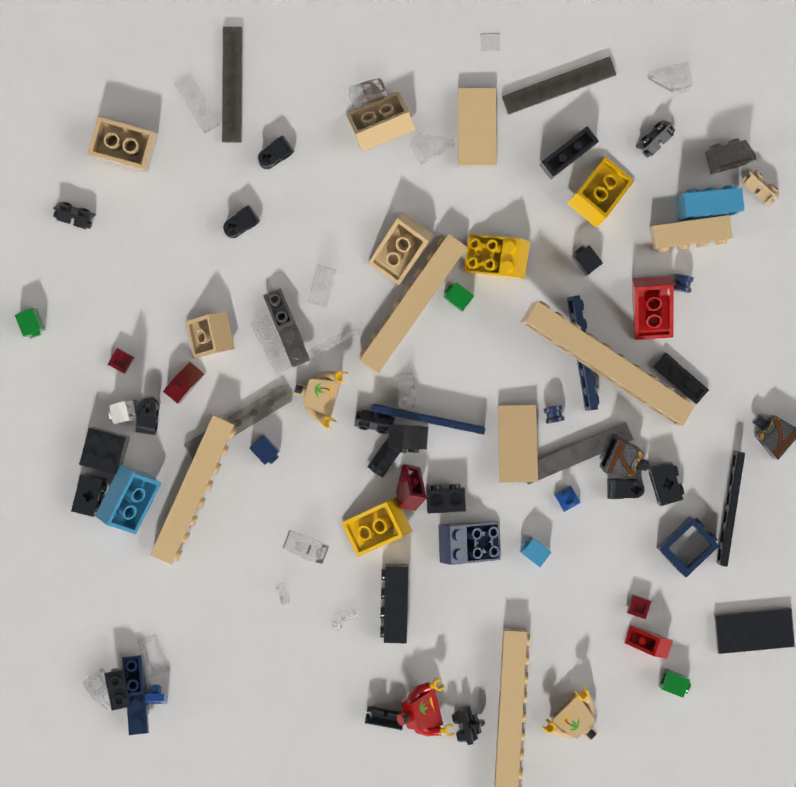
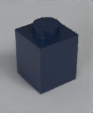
[249,434,280,465]

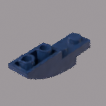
[122,655,149,735]

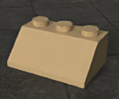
[346,92,415,152]

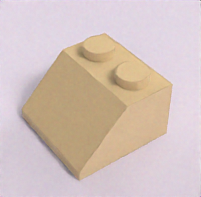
[186,312,235,358]

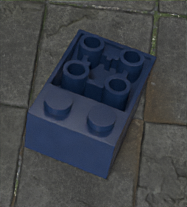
[438,522,501,565]

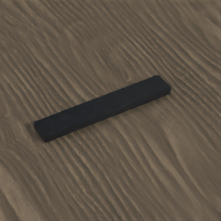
[716,451,745,567]

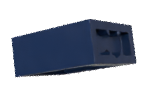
[657,516,719,578]

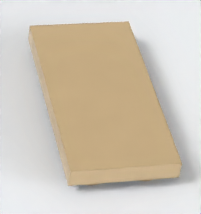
[457,88,497,166]
[498,405,538,483]

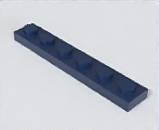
[567,295,599,411]

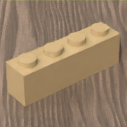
[650,215,733,253]

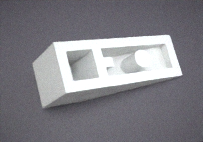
[108,400,138,424]

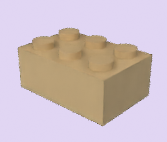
[88,117,158,172]

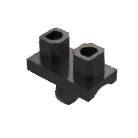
[452,705,485,745]

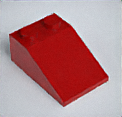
[632,276,674,340]

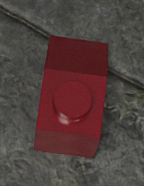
[163,362,205,404]
[396,464,427,511]

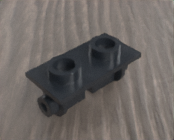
[636,120,675,158]
[53,202,96,230]
[354,409,395,434]
[367,438,400,478]
[104,668,131,711]
[365,705,403,730]

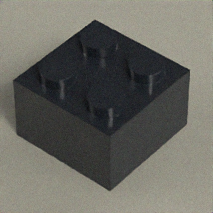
[79,427,130,475]

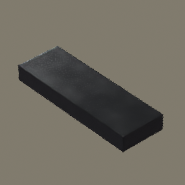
[653,352,709,404]

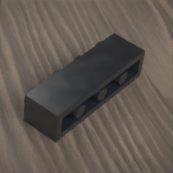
[380,564,408,644]

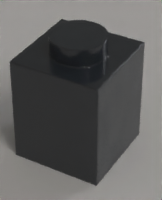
[572,245,603,276]

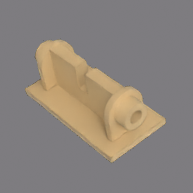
[741,169,779,206]

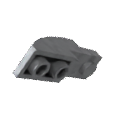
[263,288,310,367]

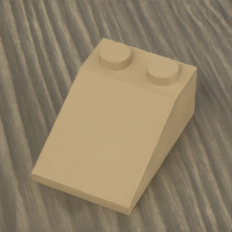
[368,213,435,285]

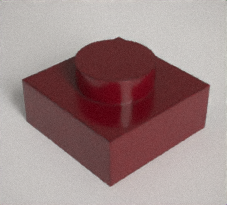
[107,348,135,374]
[627,594,652,619]

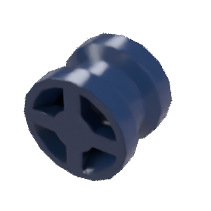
[674,274,694,293]
[543,405,565,424]

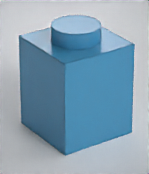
[520,537,552,567]

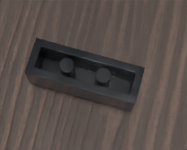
[539,126,599,180]

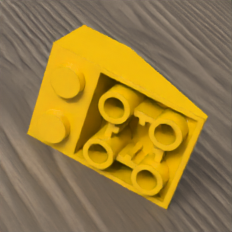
[464,234,530,280]

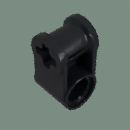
[258,135,295,170]
[223,205,261,238]
[135,397,160,435]
[607,478,645,499]

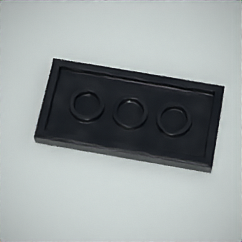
[714,608,795,654]

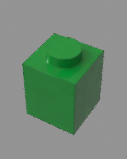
[443,282,474,312]
[14,308,45,339]
[659,668,691,698]

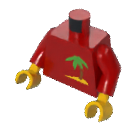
[397,677,455,737]

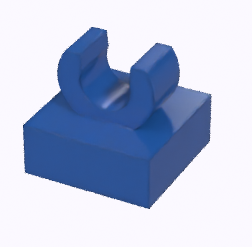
[554,485,581,512]
[145,684,168,704]

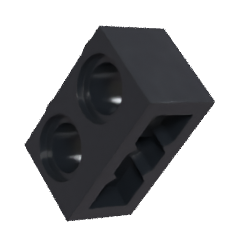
[426,484,466,514]

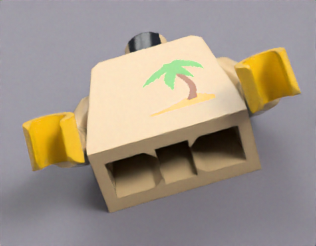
[294,370,348,430]
[541,685,597,740]

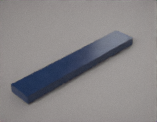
[371,404,486,435]

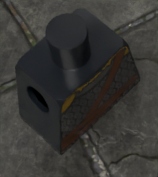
[752,414,796,460]
[599,433,649,477]

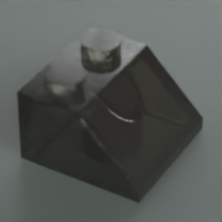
[705,138,757,175]

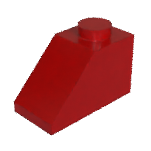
[625,625,673,659]

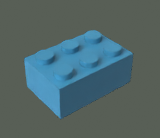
[677,185,745,221]
[95,464,162,534]

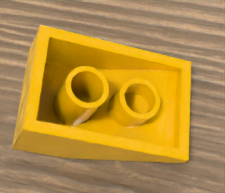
[567,156,634,227]
[341,497,413,557]

